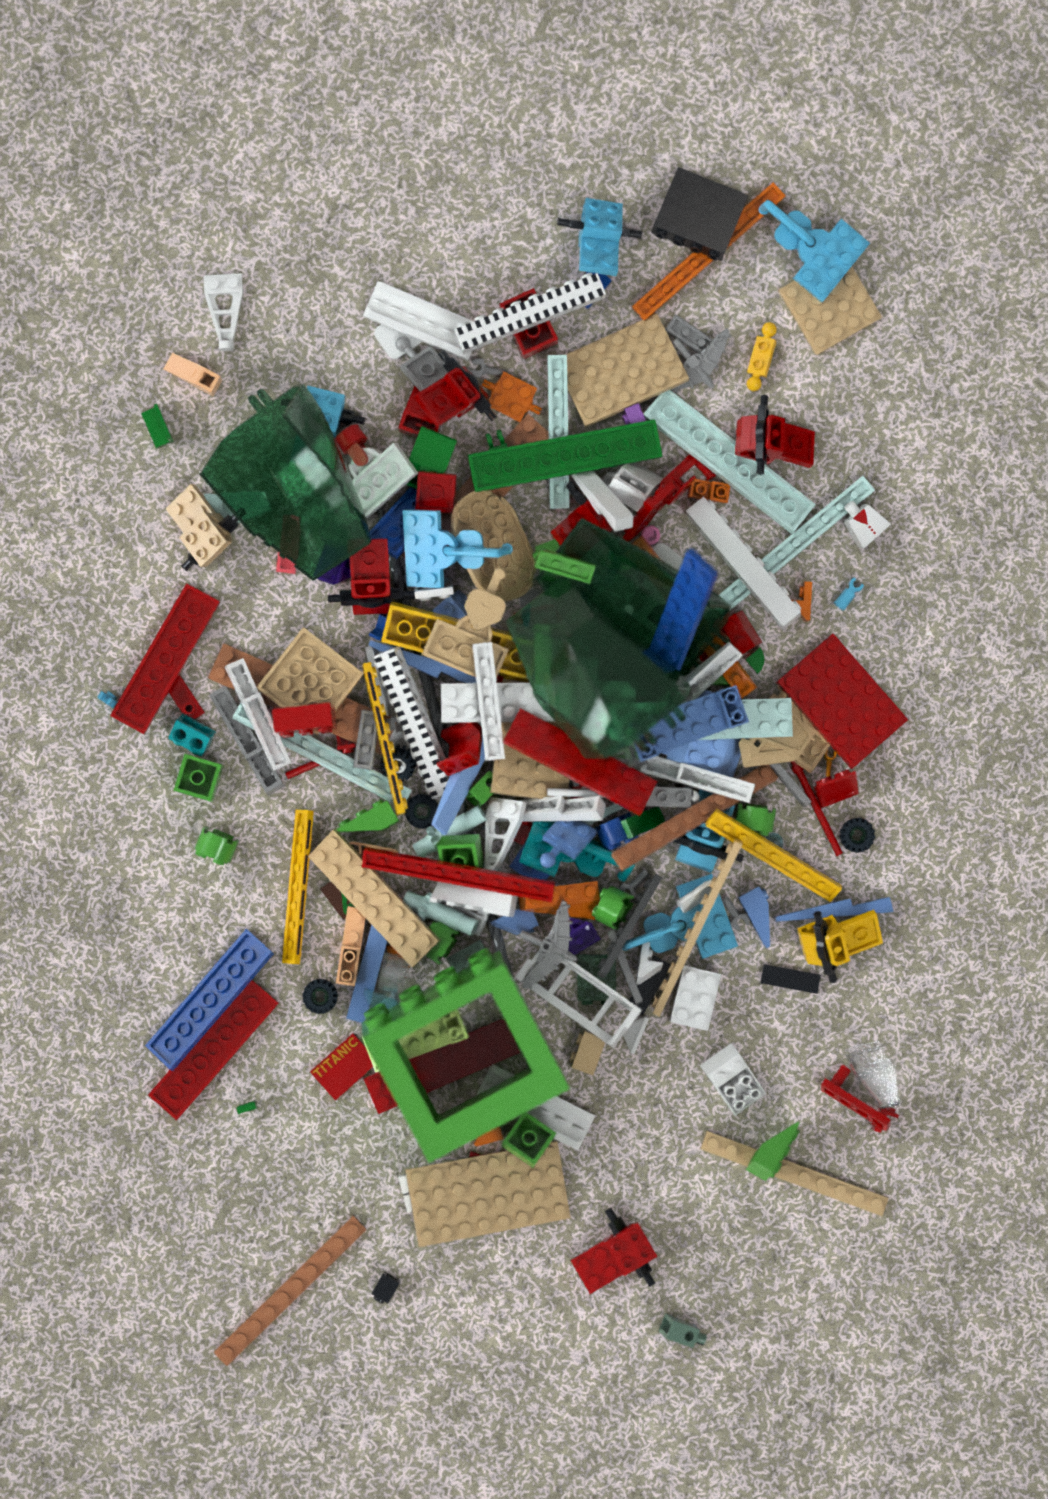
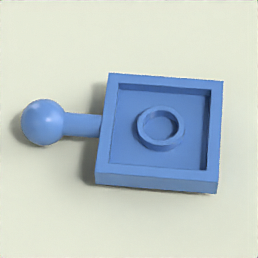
[540,821,597,868]

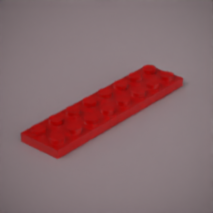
[110,583,220,735]
[502,708,657,816]
[148,979,279,1120]
[363,1018,520,1114]

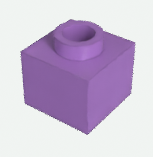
[622,403,646,425]

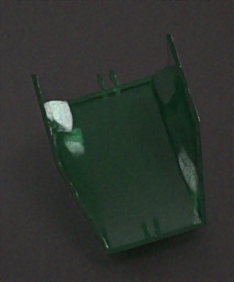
[199,384,372,581]

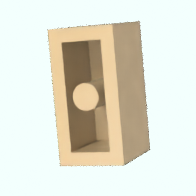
[569,1031,605,1075]

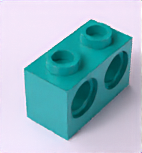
[168,713,216,757]

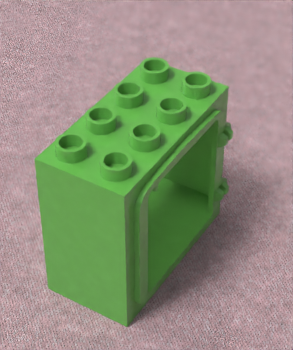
[361,948,570,1163]

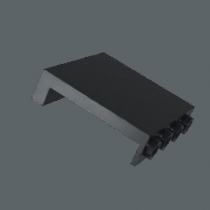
[651,167,749,261]

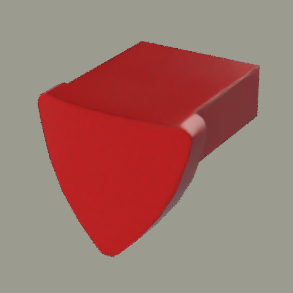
[514,821,533,845]

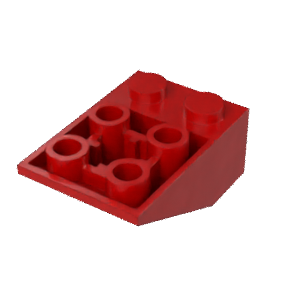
[398,385,441,438]
[691,610,762,663]
[813,769,859,808]

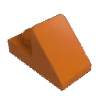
[791,581,812,622]

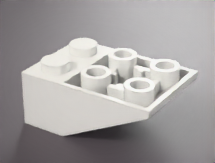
[609,463,663,511]
[700,1044,766,1116]

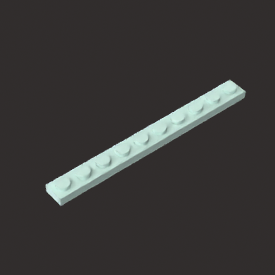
[716,476,875,612]
[233,703,412,804]

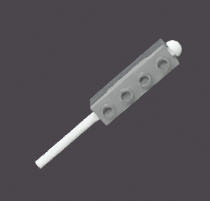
[547,786,700,808]

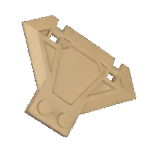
[738,686,830,773]

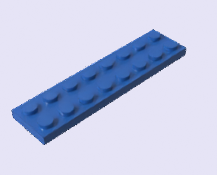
[646,548,719,682]
[145,929,274,1071]

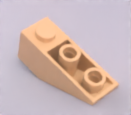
[163,353,223,397]

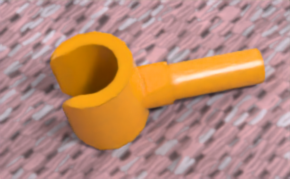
[824,750,836,777]

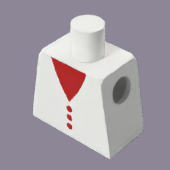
[844,501,891,548]

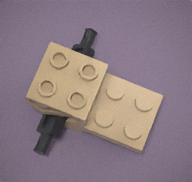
[166,484,245,571]

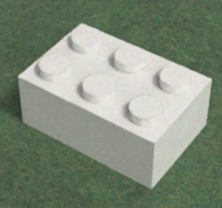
[669,965,721,1031]

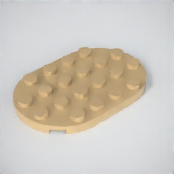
[451,491,536,602]

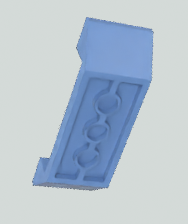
[627,685,749,762]

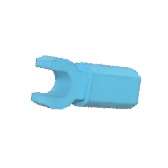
[834,577,864,611]

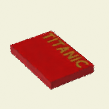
[310,1033,373,1101]

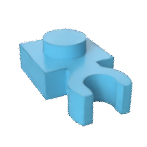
[97,691,118,708]

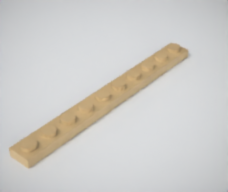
[651,838,742,1017]
[700,1131,889,1216]

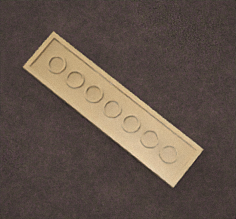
[308,829,440,968]

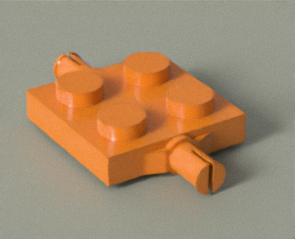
[482,371,543,423]

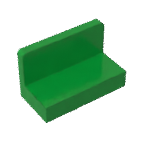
[141,403,174,449]

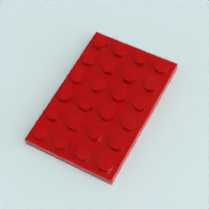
[776,633,908,769]

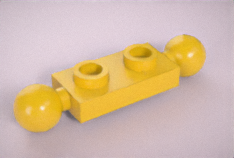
[747,322,777,392]

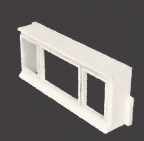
[515,951,642,1049]

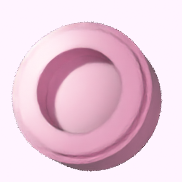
[641,526,660,545]

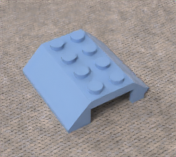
[662,690,746,778]

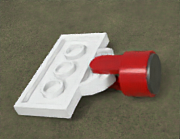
[335,424,418,520]

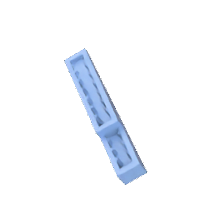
[431,737,485,835]

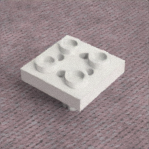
[414,577,454,601]

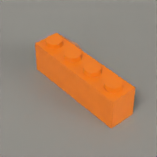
[518,881,600,920]

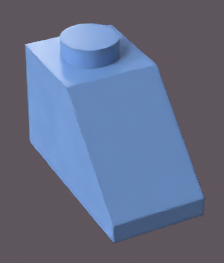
[491,909,539,935]

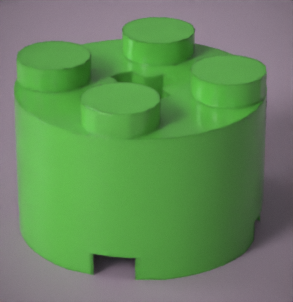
[736,803,776,836]
[195,826,239,865]
[592,886,634,931]
[426,921,460,965]

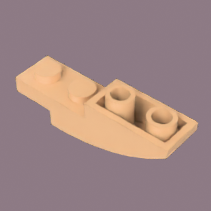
[336,906,366,986]

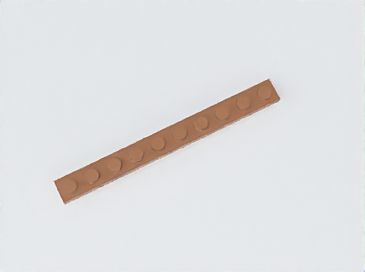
[611,765,778,871]
[213,1215,367,1366]

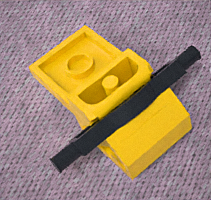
[797,910,883,983]

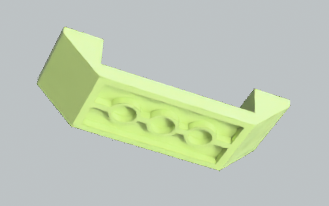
[361,1009,469,1072]

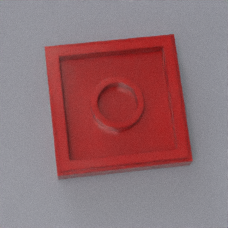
[415,471,457,513]

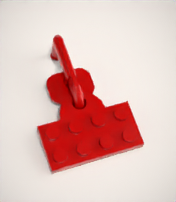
[622,455,716,544]

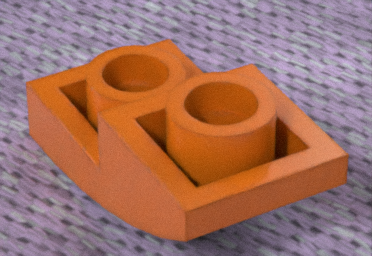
[687,479,730,503]

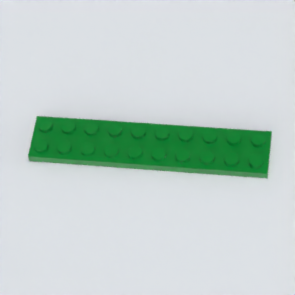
[467,419,663,492]

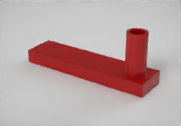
[169,674,205,720]
[821,1065,891,1132]

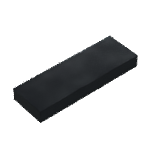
[629,956,670,1015]
[760,964,821,994]

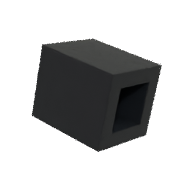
[372,1272,401,1304]

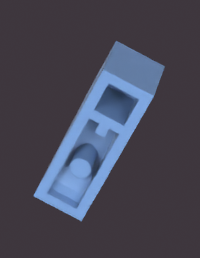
[737,886,770,948]

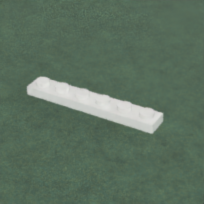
[472,642,505,761]

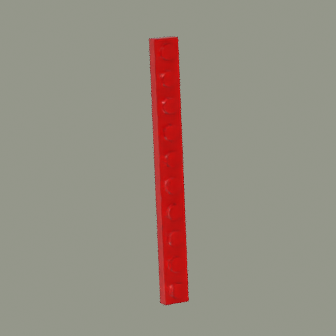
[362,847,555,903]

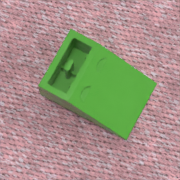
[337,799,400,833]
[746,1122,800,1181]

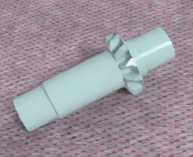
[412,805,487,858]
[403,890,479,936]

